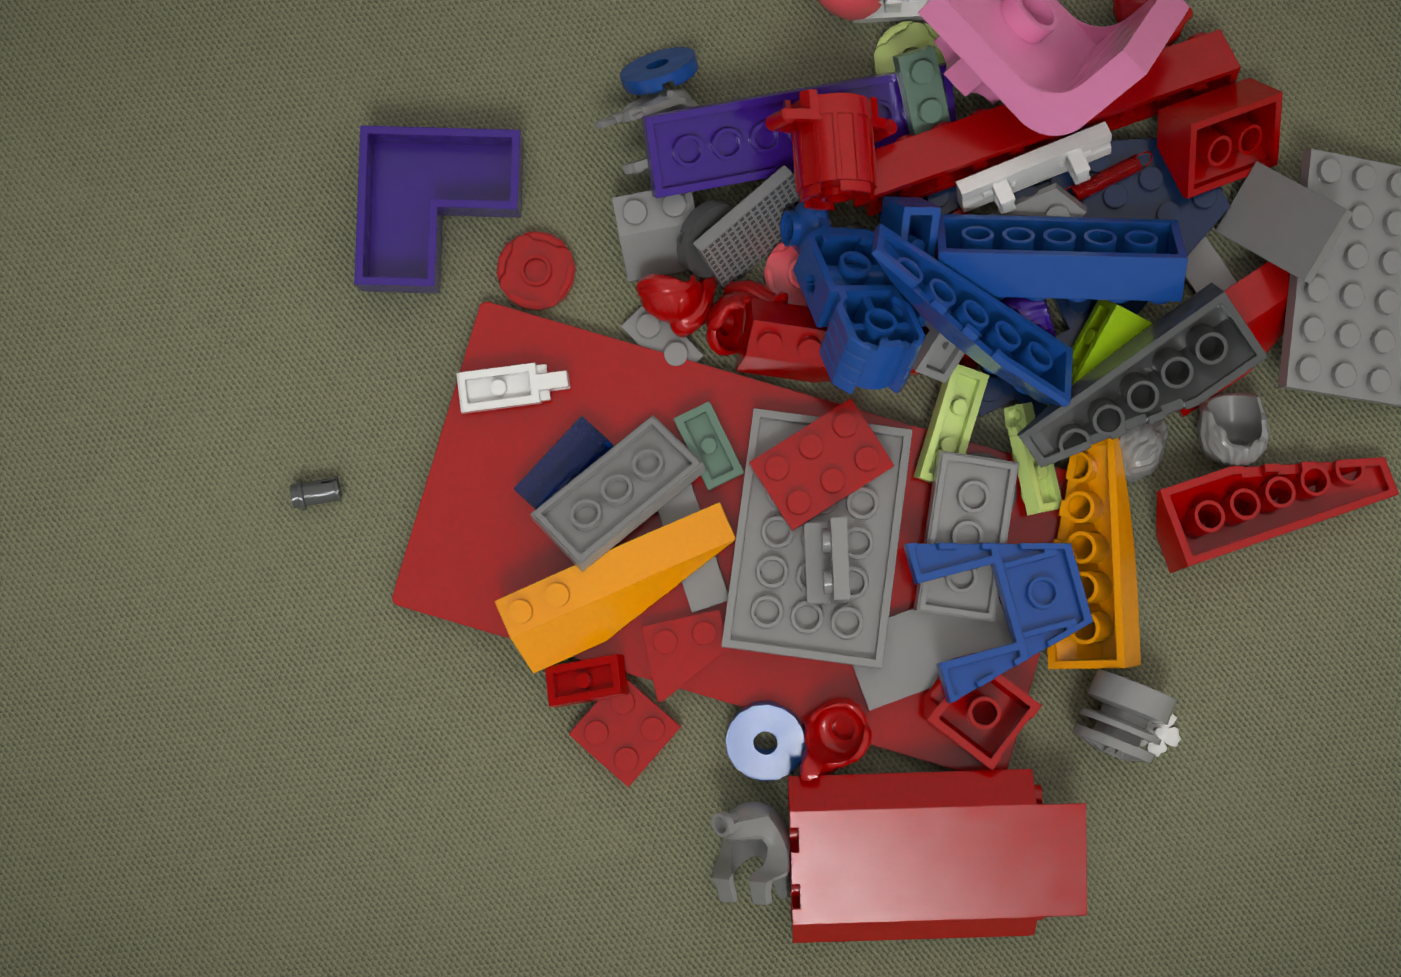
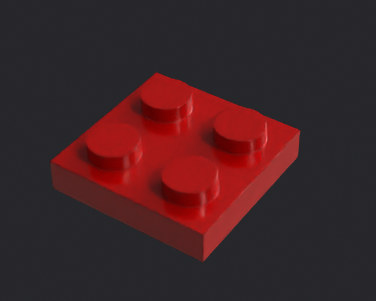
[568,678,681,787]

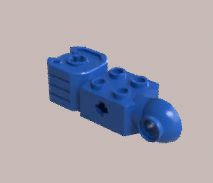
[780,202,925,395]

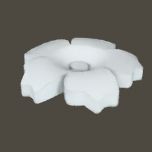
[1140,713,1181,757]

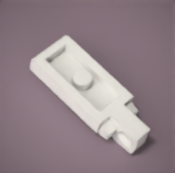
[456,363,570,414]

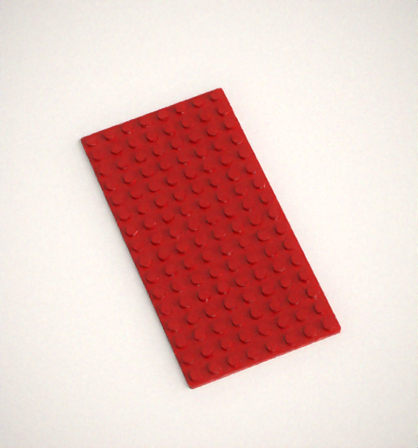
[392,302,1068,771]

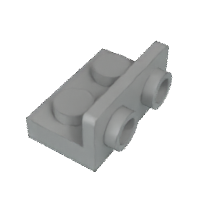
[804,517,851,604]

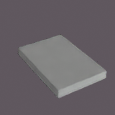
[1216,161,1353,284]

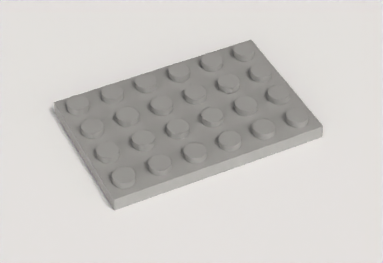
[1278,149,1401,408]
[721,408,912,669]

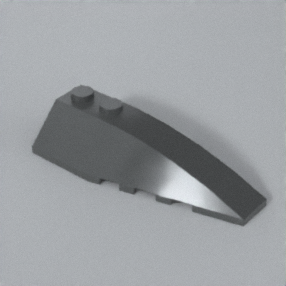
[1017,282,1268,468]

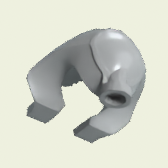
[712,801,791,905]

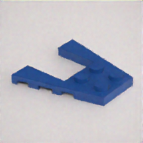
[904,543,1093,703]

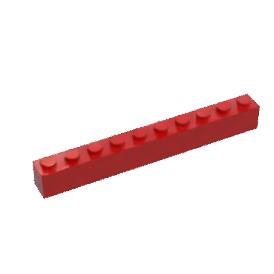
[864,29,1241,216]

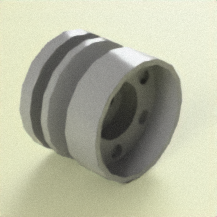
[1072,669,1177,764]

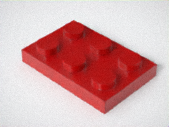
[749,398,895,531]

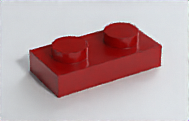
[545,654,628,708]

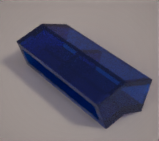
[514,416,614,510]

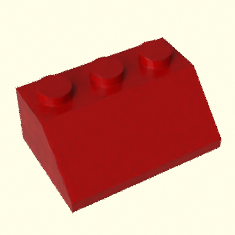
[1157,78,1283,199]

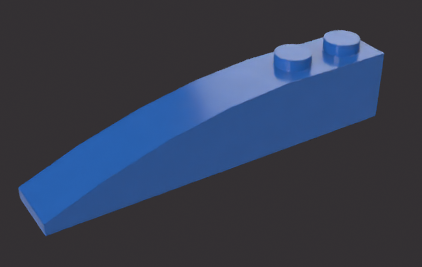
[871,223,1073,407]

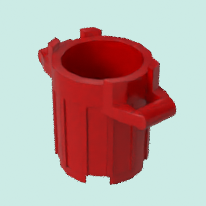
[765,89,897,211]

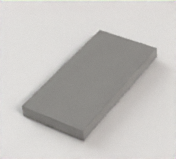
[530,415,706,572]
[913,450,1019,622]
[852,598,1012,711]

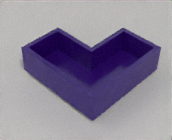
[354,125,524,294]

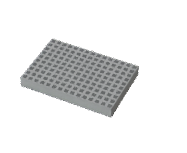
[693,165,800,289]

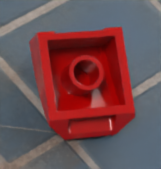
[924,653,1042,770]

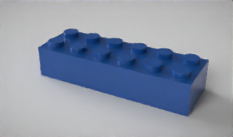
[934,214,1188,304]

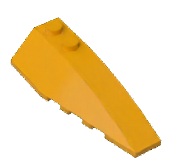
[1047,437,1141,669]
[494,502,736,674]

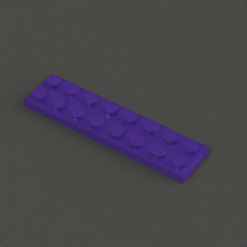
[641,63,956,198]

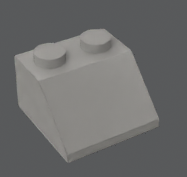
[612,190,695,283]

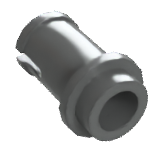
[290,476,342,511]

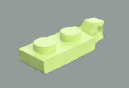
[1004,402,1062,516]

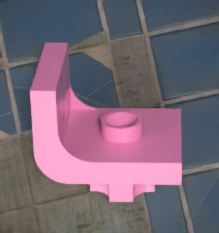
[918,0,1190,136]

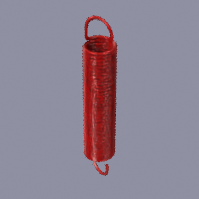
[1065,151,1153,201]

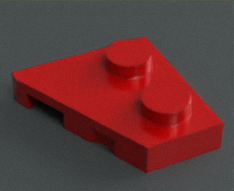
[641,610,728,702]

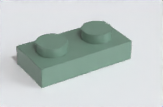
[892,45,951,135]
[673,401,744,491]

